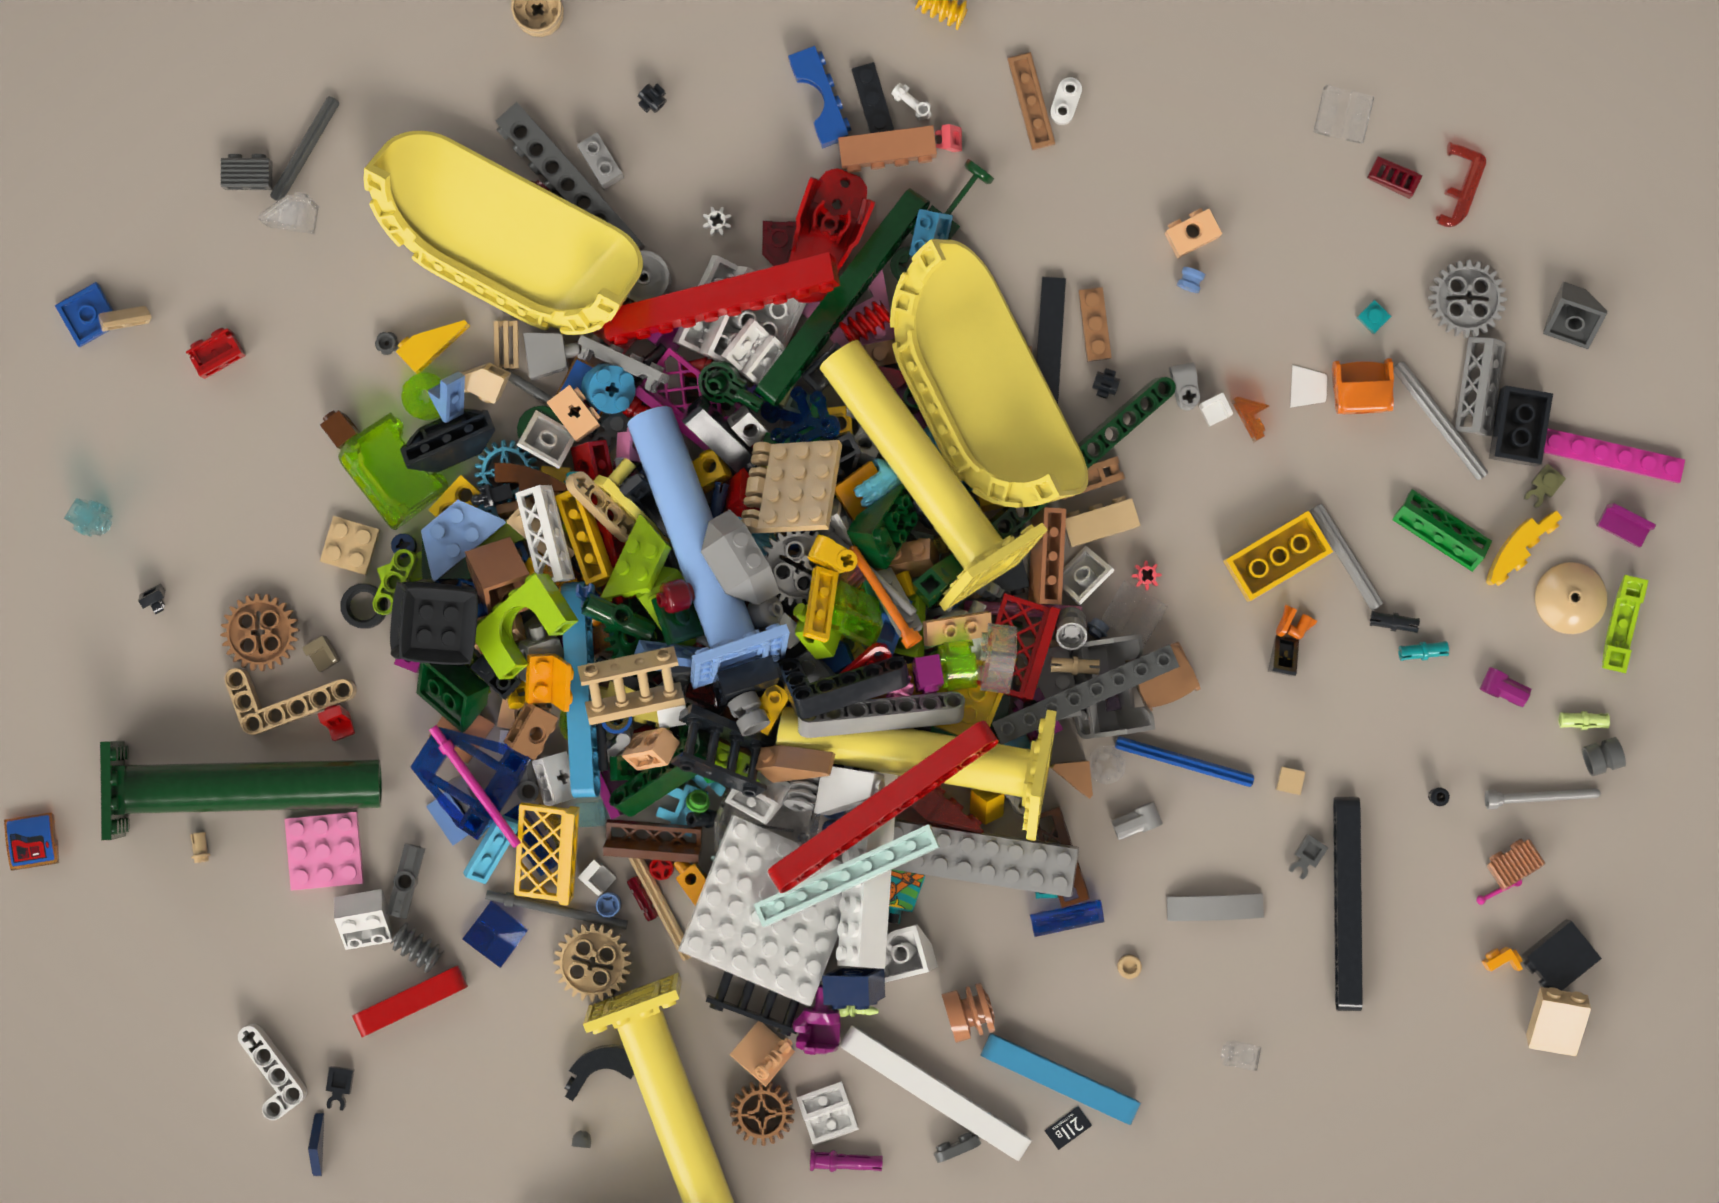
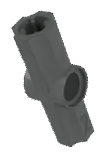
[386,843,426,919]

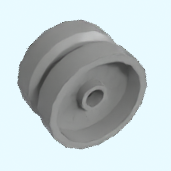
[627,250,672,303]

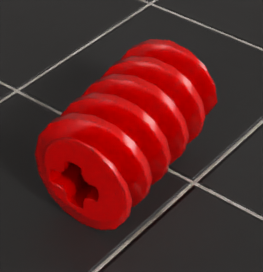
[839,300,890,343]

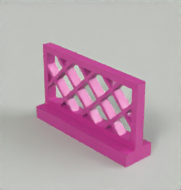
[635,347,743,451]

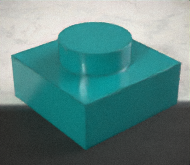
[1357,300,1391,334]

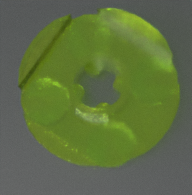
[401,373,442,421]

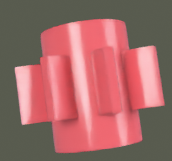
[1131,560,1162,591]

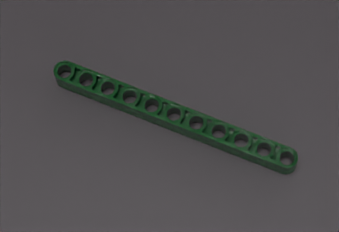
[755,188,930,407]
[989,377,1176,539]

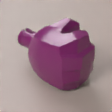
[793,985,840,1055]

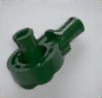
[698,361,764,413]

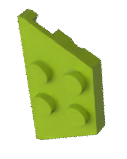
[601,514,671,602]

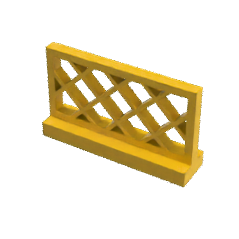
[514,802,580,905]

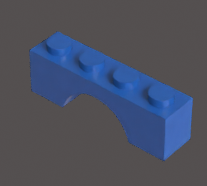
[788,46,852,149]

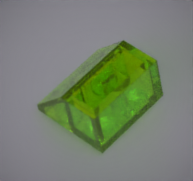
[831,581,883,647]

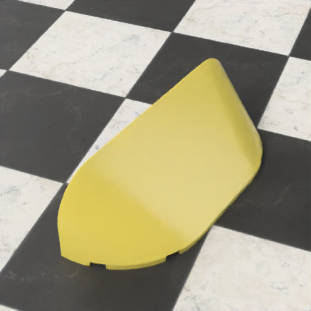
[364,131,643,335]
[890,239,1088,508]

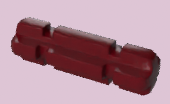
[627,876,659,921]

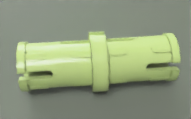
[1558,711,1610,730]

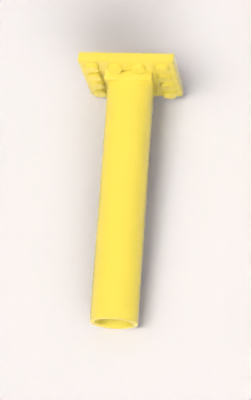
[820,340,1048,611]
[776,706,1057,841]
[583,973,734,1203]

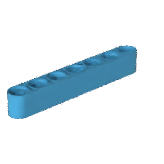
[980,1033,1141,1125]

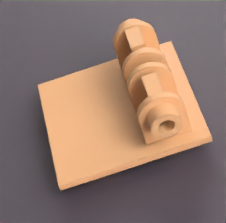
[729,1021,795,1087]

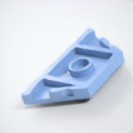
[421,500,506,582]

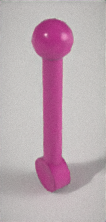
[1476,880,1522,905]

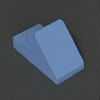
[428,371,465,423]

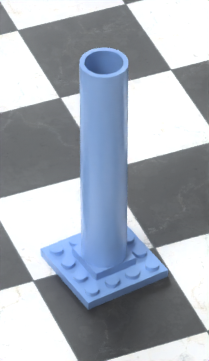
[627,406,790,689]

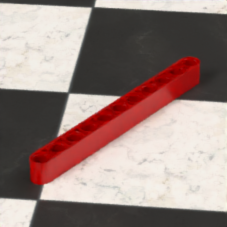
[767,720,999,893]

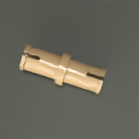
[1050,656,1100,676]

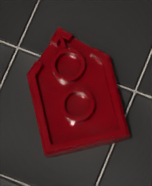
[762,221,797,266]

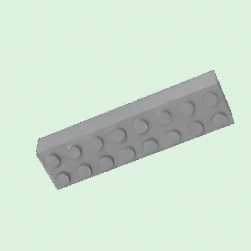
[892,819,1079,897]

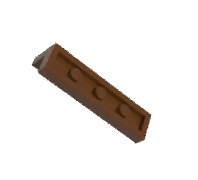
[1037,806,1090,908]
[603,819,702,863]

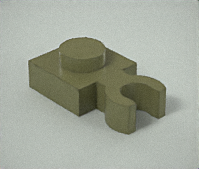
[1524,464,1566,508]

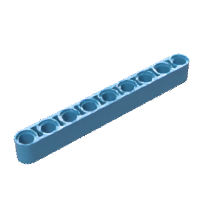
[561,581,601,798]

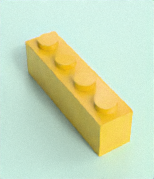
[555,491,613,588]

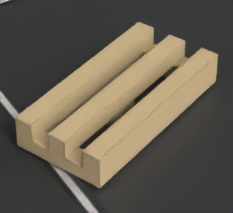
[494,321,519,369]

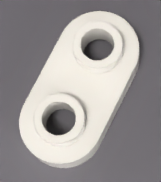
[1050,77,1082,125]

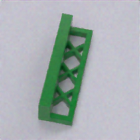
[1392,489,1492,572]

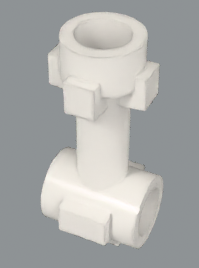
[891,83,932,120]

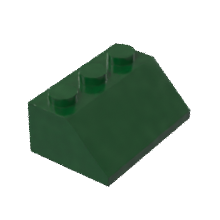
[416,662,490,733]

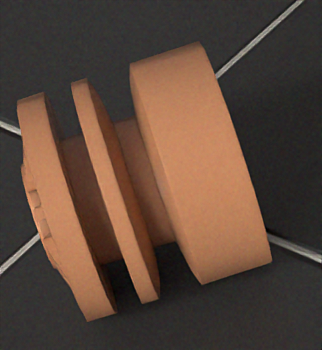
[941,983,995,1043]

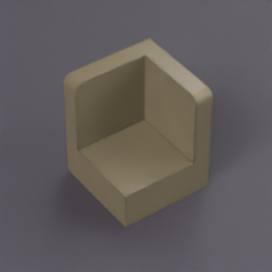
[302,636,341,672]

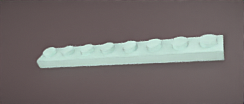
[753,824,940,927]

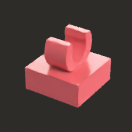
[935,124,962,152]

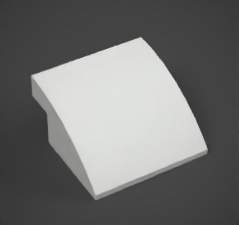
[673,255,806,373]

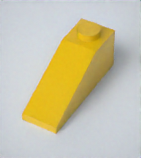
[396,320,470,375]

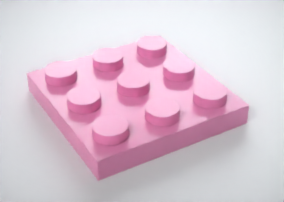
[285,812,364,890]

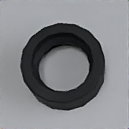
[340,583,388,629]

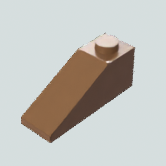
[756,745,836,783]

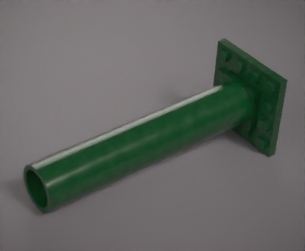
[100,741,382,841]

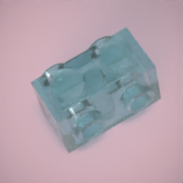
[64,498,113,537]

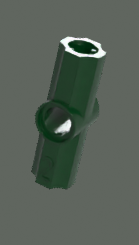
[581,593,656,641]

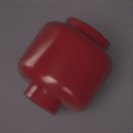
[656,579,695,613]

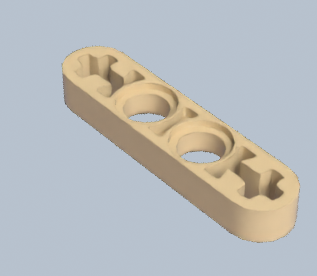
[566,471,635,543]

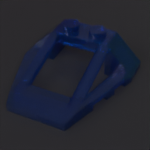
[410,727,531,840]

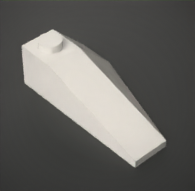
[839,924,938,983]

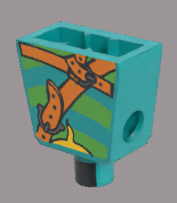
[888,870,925,924]

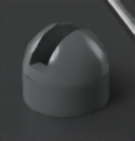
[572,1130,591,1148]

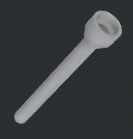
[1485,788,1601,810]

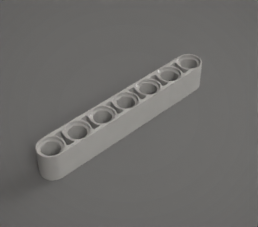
[798,691,965,738]

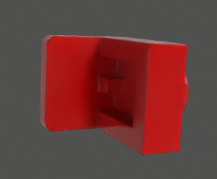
[318,705,355,742]

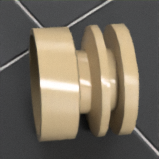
[511,0,564,37]

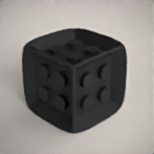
[390,581,478,665]

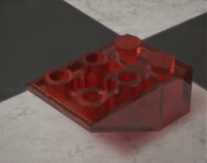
[911,786,984,834]

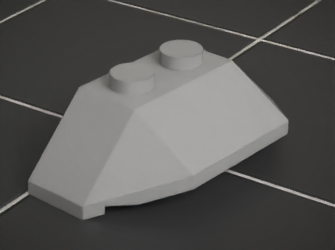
[701,510,780,605]

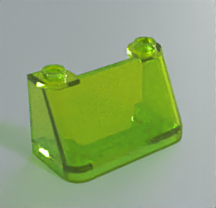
[338,412,449,530]

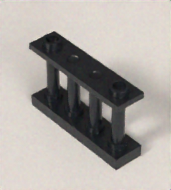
[671,704,775,797]
[706,971,800,1036]

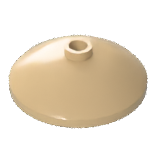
[1535,562,1607,634]

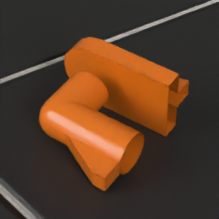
[1276,605,1317,639]

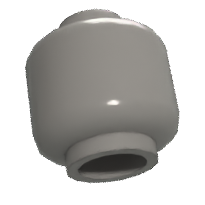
[747,596,783,628]

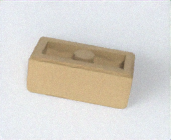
[99,306,152,331]

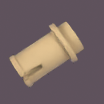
[190,832,211,863]

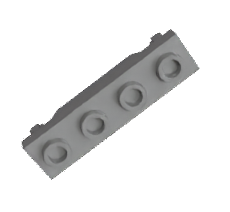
[578,334,670,393]

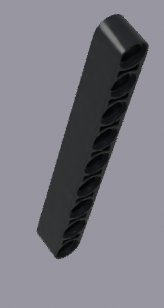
[1333,797,1363,1011]

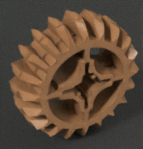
[730,1081,795,1146]

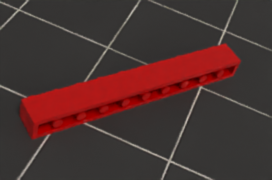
[603,252,840,345]

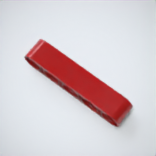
[352,965,468,1037]

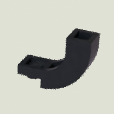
[619,473,669,539]
[564,1044,634,1101]

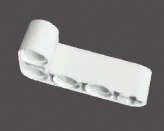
[238,1024,307,1120]

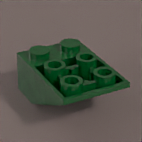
[846,484,919,569]

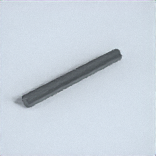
[270,96,339,203]

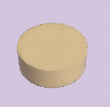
[1117,954,1142,979]

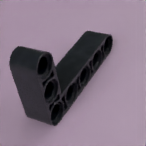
[779,656,910,719]

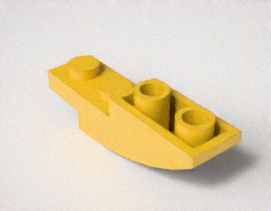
[1486,510,1563,586]

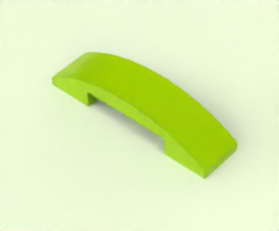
[1602,575,1649,673]

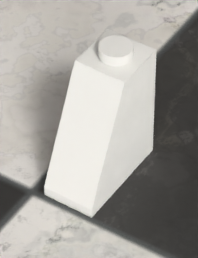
[814,766,885,816]

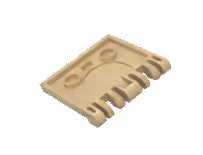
[741,440,842,534]

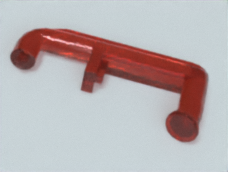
[1436,142,1486,227]

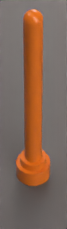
[849,545,923,649]

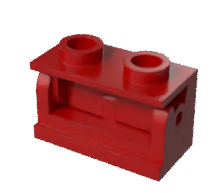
[186,328,246,379]

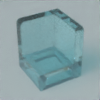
[575,800,606,827]

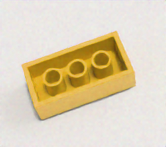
[1223,511,1333,602]

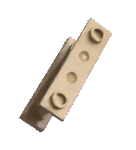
[577,646,685,725]

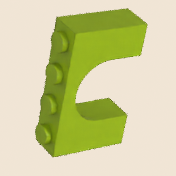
[475,573,579,679]

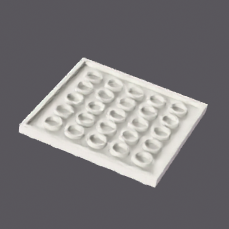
[678,815,843,1006]

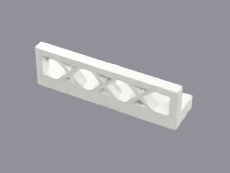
[515,485,575,583]

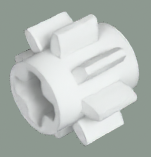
[703,207,731,236]

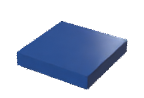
[55,282,114,347]

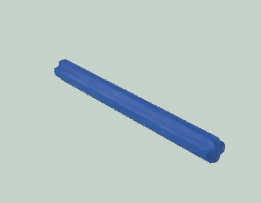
[1115,736,1254,787]

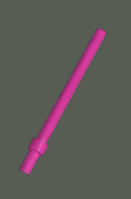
[429,724,521,848]

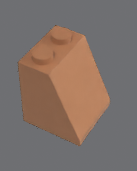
[465,537,530,616]

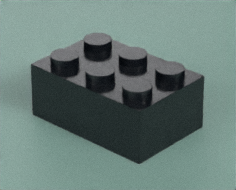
[1489,386,1553,467]

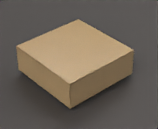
[1276,767,1305,795]

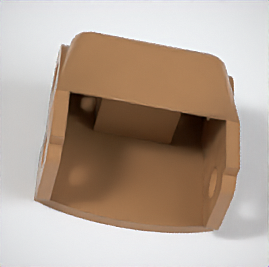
[1136,642,1201,711]

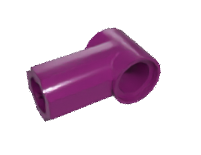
[1479,667,1532,707]

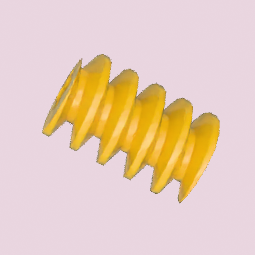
[915,0,968,30]

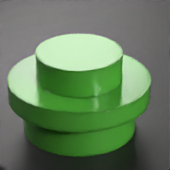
[686,790,710,813]

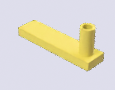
[594,458,670,543]

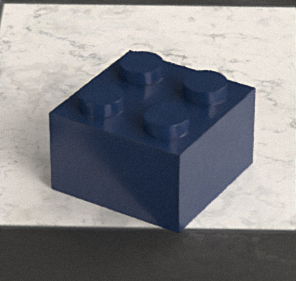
[822,968,886,1010]

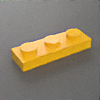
[803,566,839,643]

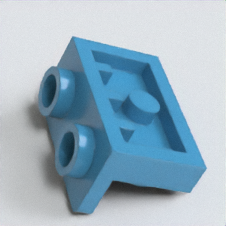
[909,209,953,257]

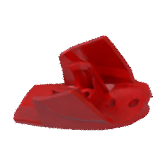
[788,168,875,303]

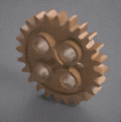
[220,594,300,671]

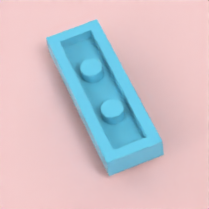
[463,815,518,884]

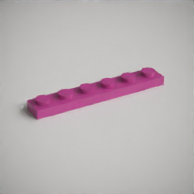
[1544,428,1685,483]

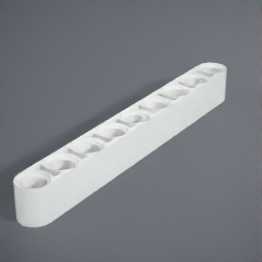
[839,1025,1032,1161]

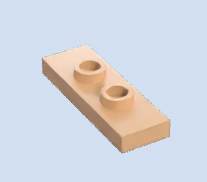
[923,611,992,646]

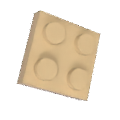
[320,516,380,575]

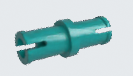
[1398,641,1449,661]

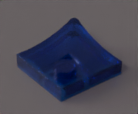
[462,901,528,968]

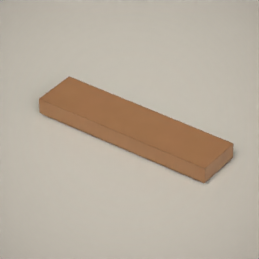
[1007,52,1055,151]

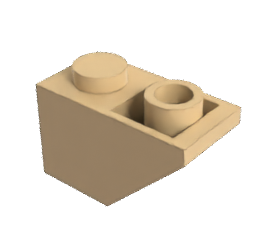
[461,363,511,404]

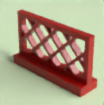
[976,593,1060,704]

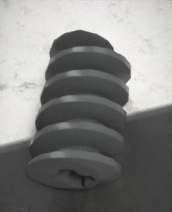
[390,922,444,973]

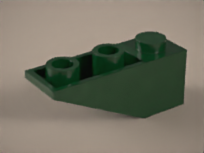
[913,553,964,608]

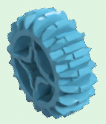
[474,440,539,504]

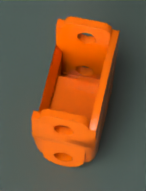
[1332,358,1394,415]

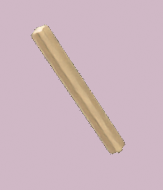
[629,858,691,961]

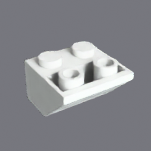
[334,889,393,950]

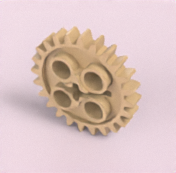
[553,923,632,1002]

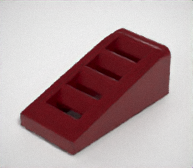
[1367,156,1423,199]

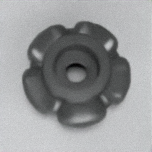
[375,332,399,355]

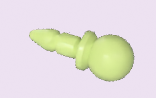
[838,1005,879,1017]

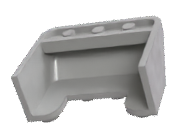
[1068,634,1155,739]

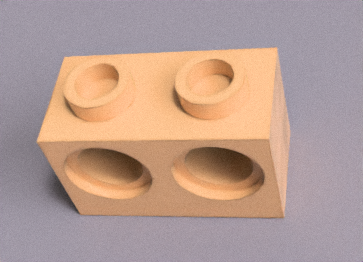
[622,727,680,771]

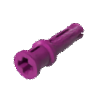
[810,1149,883,1172]

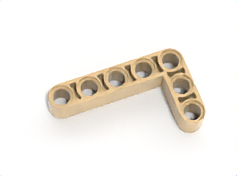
[224,668,357,735]

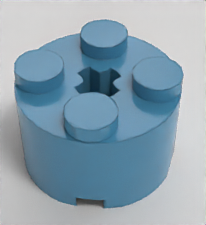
[581,363,635,414]

